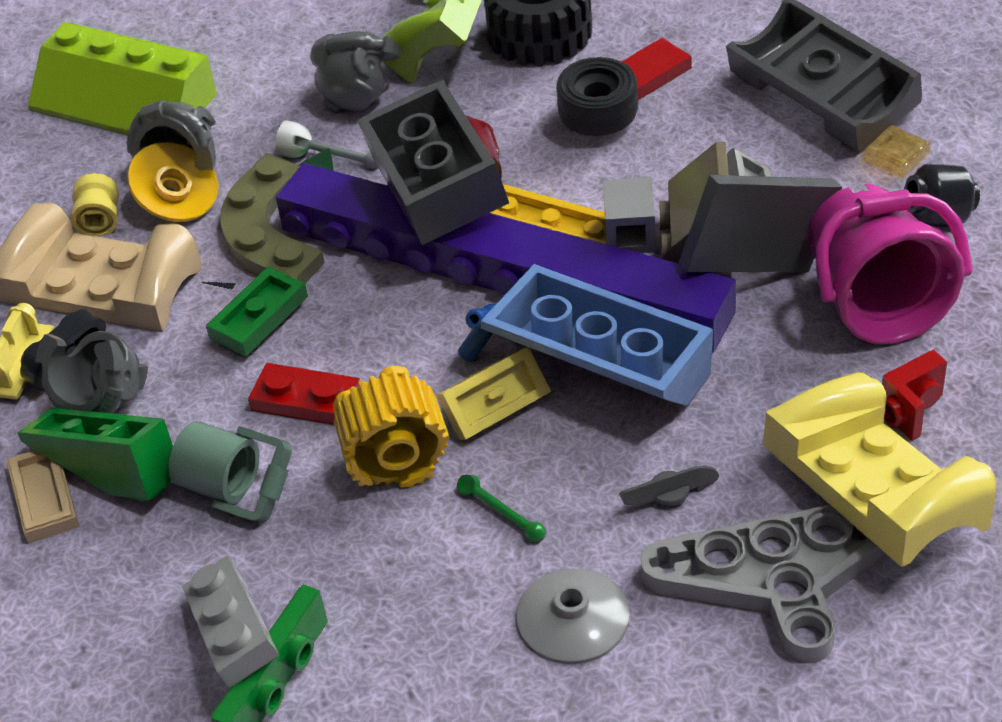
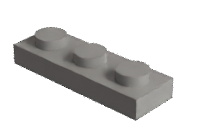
[182,555,279,688]

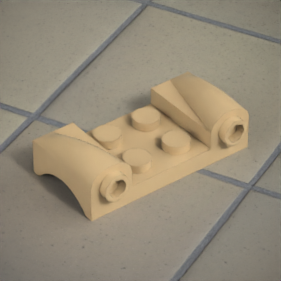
[0,202,202,332]

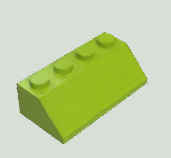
[28,22,217,135]

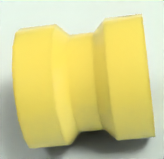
[71,173,119,236]

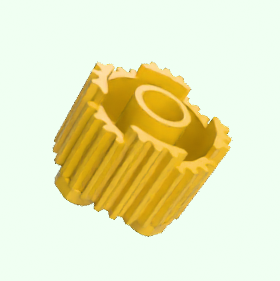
[333,366,450,488]

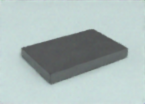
[679,175,842,272]

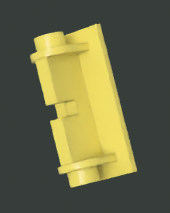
[0,303,54,400]

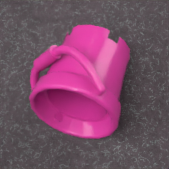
[808,184,973,345]

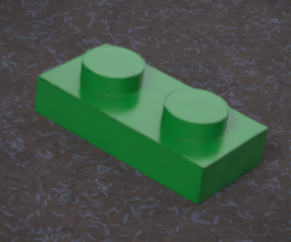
[206,266,308,357]

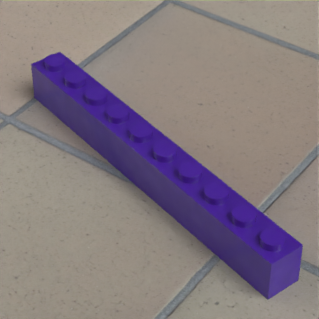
[275,163,736,353]

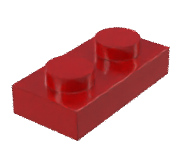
[248,362,360,425]

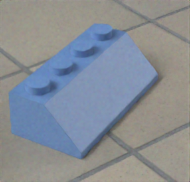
[481,264,713,406]

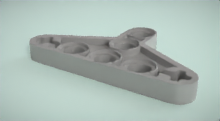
[640,505,886,663]

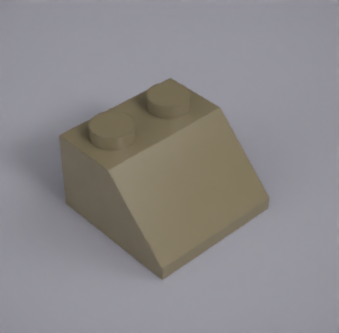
[659,142,731,278]

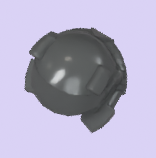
[310,31,401,114]
[127,100,216,171]
[35,331,148,414]

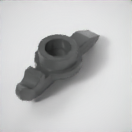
[619,465,719,508]

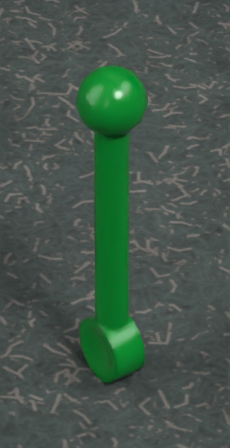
[457,474,546,543]

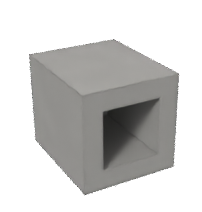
[603,177,656,253]

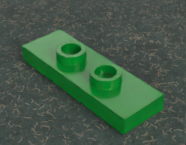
[211,584,328,722]

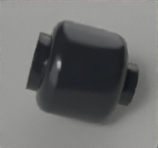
[904,163,980,227]

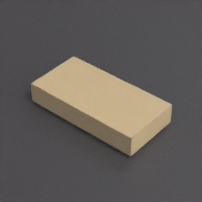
[6,450,80,544]

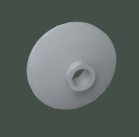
[516,568,629,664]

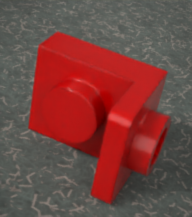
[882,349,947,441]

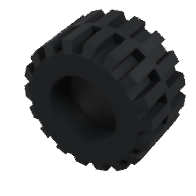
[484,0,593,66]

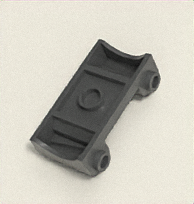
[726,0,922,152]

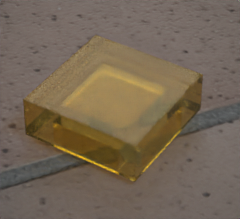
[864,125,931,178]

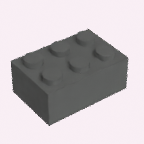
[357,79,509,245]

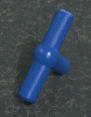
[458,304,496,362]

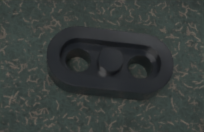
[20,309,106,391]

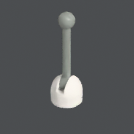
[275,120,378,169]

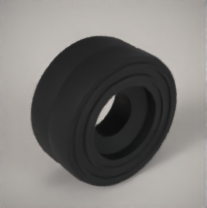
[556,57,638,136]

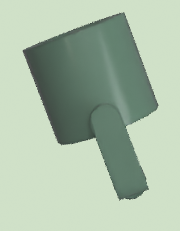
[169,421,292,522]

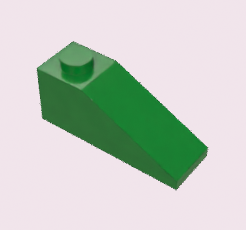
[17,408,173,501]

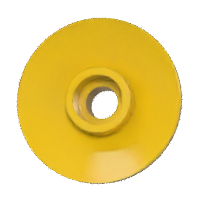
[127,142,219,222]

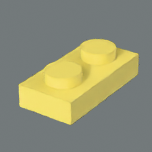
[436,347,551,440]

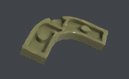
[220,153,325,284]

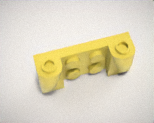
[763,372,997,567]

